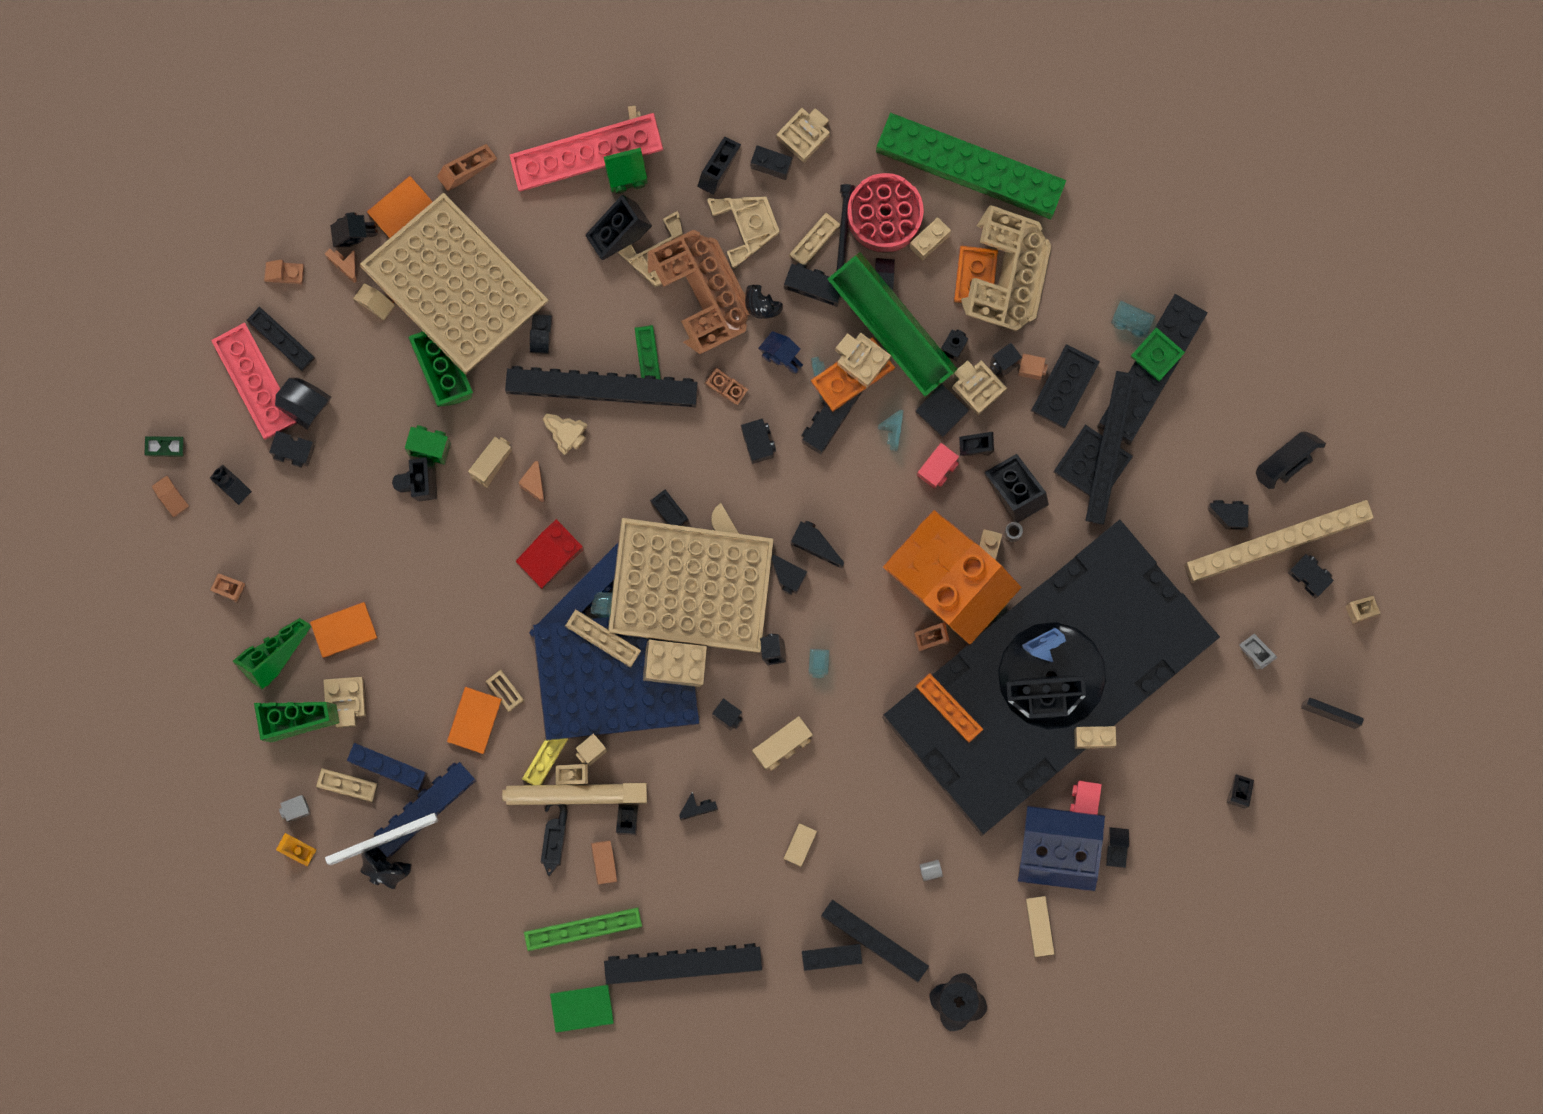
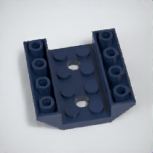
[1018,806,1105,891]

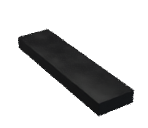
[247,306,315,372]

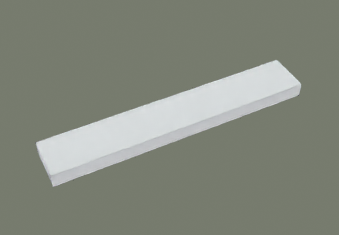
[325,813,439,865]

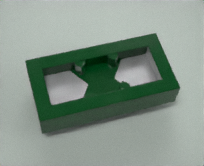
[144,436,185,457]

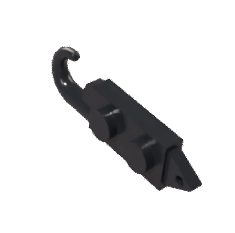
[541,804,568,877]

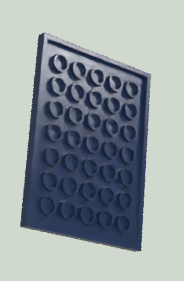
[533,617,699,741]

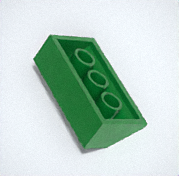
[408,331,473,407]

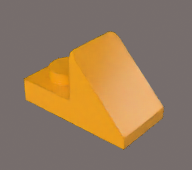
[276,833,316,866]

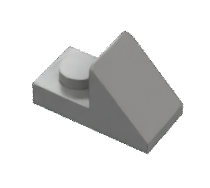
[1239,634,1277,669]

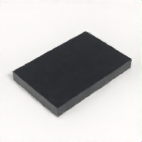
[1301,698,1364,729]

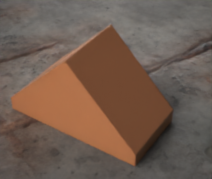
[518,461,545,502]
[151,476,189,517]
[915,622,949,651]

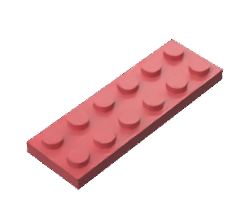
[211,323,297,440]

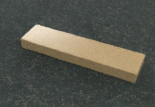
[565,609,641,667]

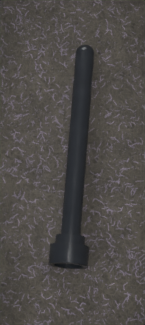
[836,184,855,271]

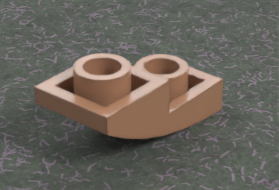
[704,368,748,405]
[591,840,617,885]

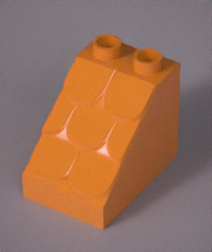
[883,510,1022,645]

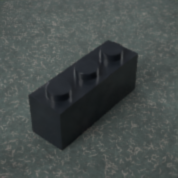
[784,263,841,307]
[801,944,862,971]

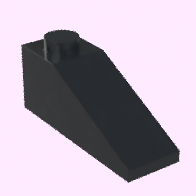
[697,136,741,195]
[791,521,844,569]

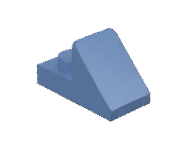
[1022,628,1066,662]

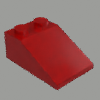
[516,519,584,589]

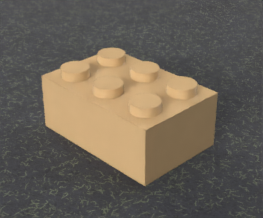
[643,640,707,687]

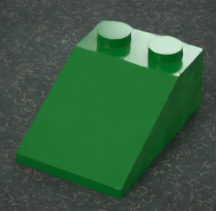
[604,148,648,194]

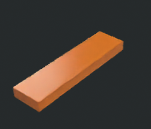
[915,673,983,743]

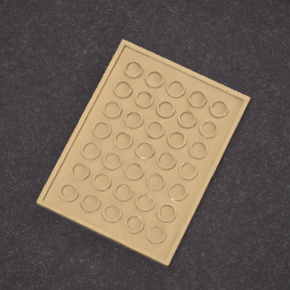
[360,193,548,375]
[608,518,773,653]

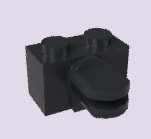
[330,212,378,248]
[392,457,437,502]

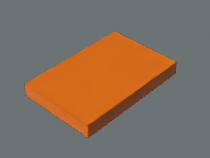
[367,176,433,239]
[954,246,998,303]
[310,602,378,658]
[447,687,502,754]

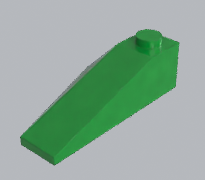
[233,618,311,689]

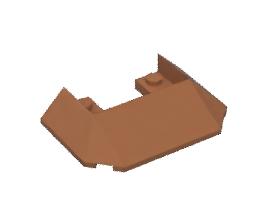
[648,230,750,354]

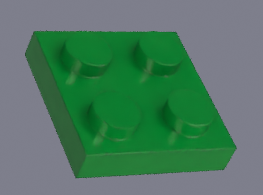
[1130,327,1185,382]

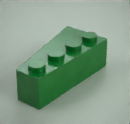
[254,702,340,743]

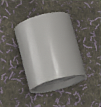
[1004,522,1023,542]
[919,860,943,881]

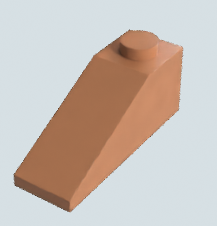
[437,144,497,191]

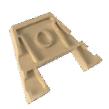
[707,197,780,268]
[617,211,683,287]

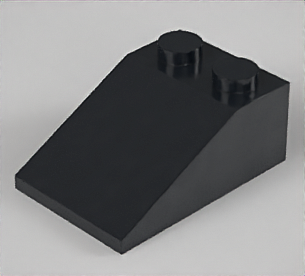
[585,195,652,260]
[984,454,1049,523]

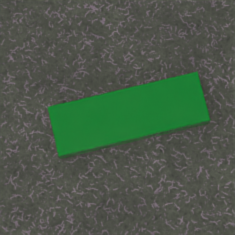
[634,325,660,379]

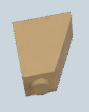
[468,437,512,488]

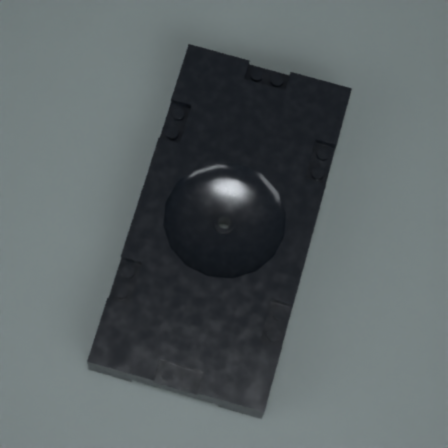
[882,519,1220,837]

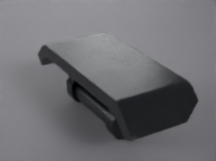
[1256,432,1326,489]

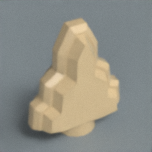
[543,414,588,455]

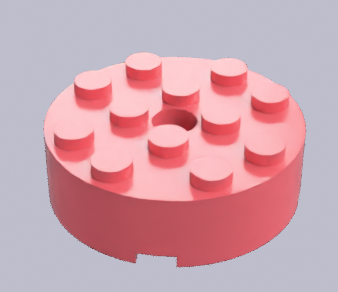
[847,173,924,252]

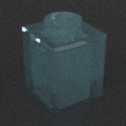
[809,649,829,678]

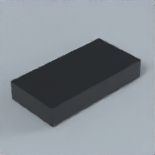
[650,489,689,526]

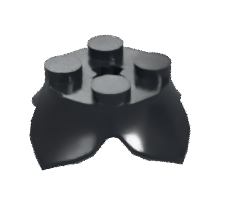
[360,847,412,889]
[929,973,987,1031]

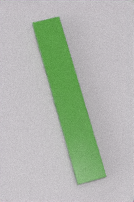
[524,908,642,951]

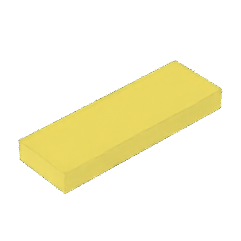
[522,738,568,785]

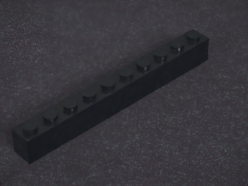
[505,366,698,408]

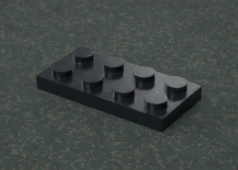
[1031,344,1100,429]

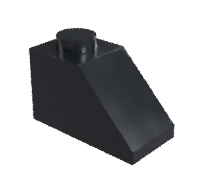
[875,258,895,291]
[771,554,807,595]

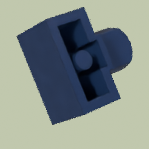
[758,331,803,374]

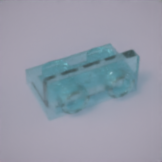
[1111,301,1155,338]

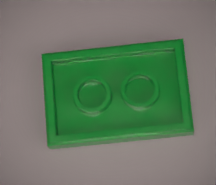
[550,985,614,1033]

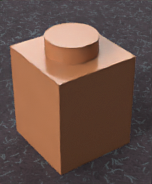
[1018,353,1048,380]

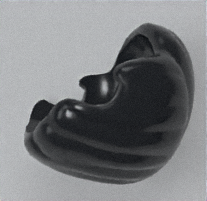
[745,285,783,319]

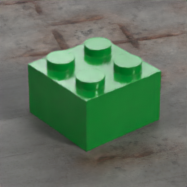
[405,425,451,465]

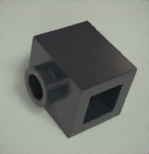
[941,329,969,362]
[760,634,786,666]

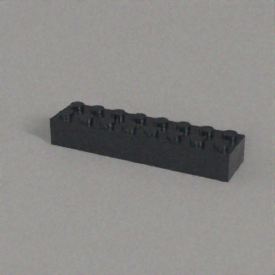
[1097,294,1208,445]

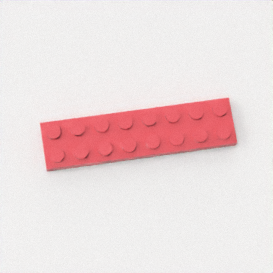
[509,113,664,192]

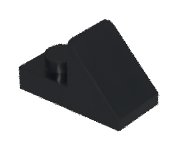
[530,314,552,354]
[959,432,994,456]
[679,792,718,820]
[1106,827,1129,868]

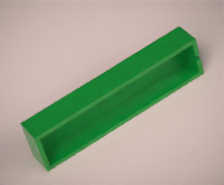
[827,252,957,396]

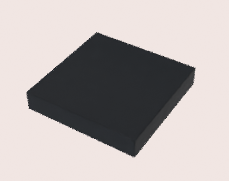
[915,384,969,438]

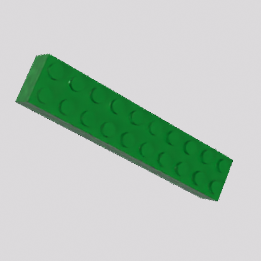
[876,112,1067,220]

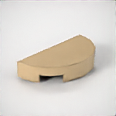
[711,503,739,534]

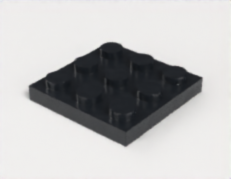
[1053,424,1133,497]

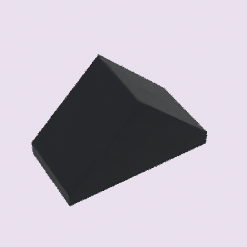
[1226,774,1254,809]
[616,804,638,836]

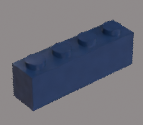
[347,743,428,792]

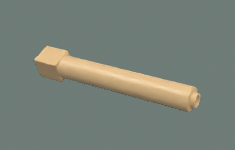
[502,783,647,805]

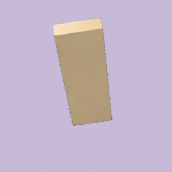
[789,213,840,266]
[316,768,378,802]
[1026,896,1054,957]

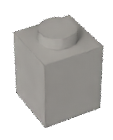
[279,795,311,823]

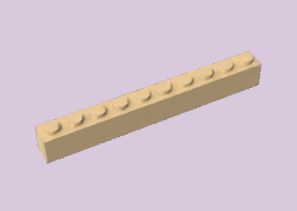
[1184,500,1374,583]

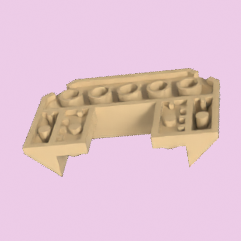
[961,205,1051,331]

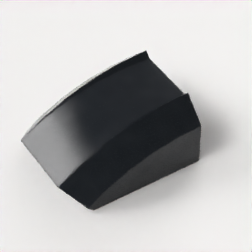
[275,377,332,430]

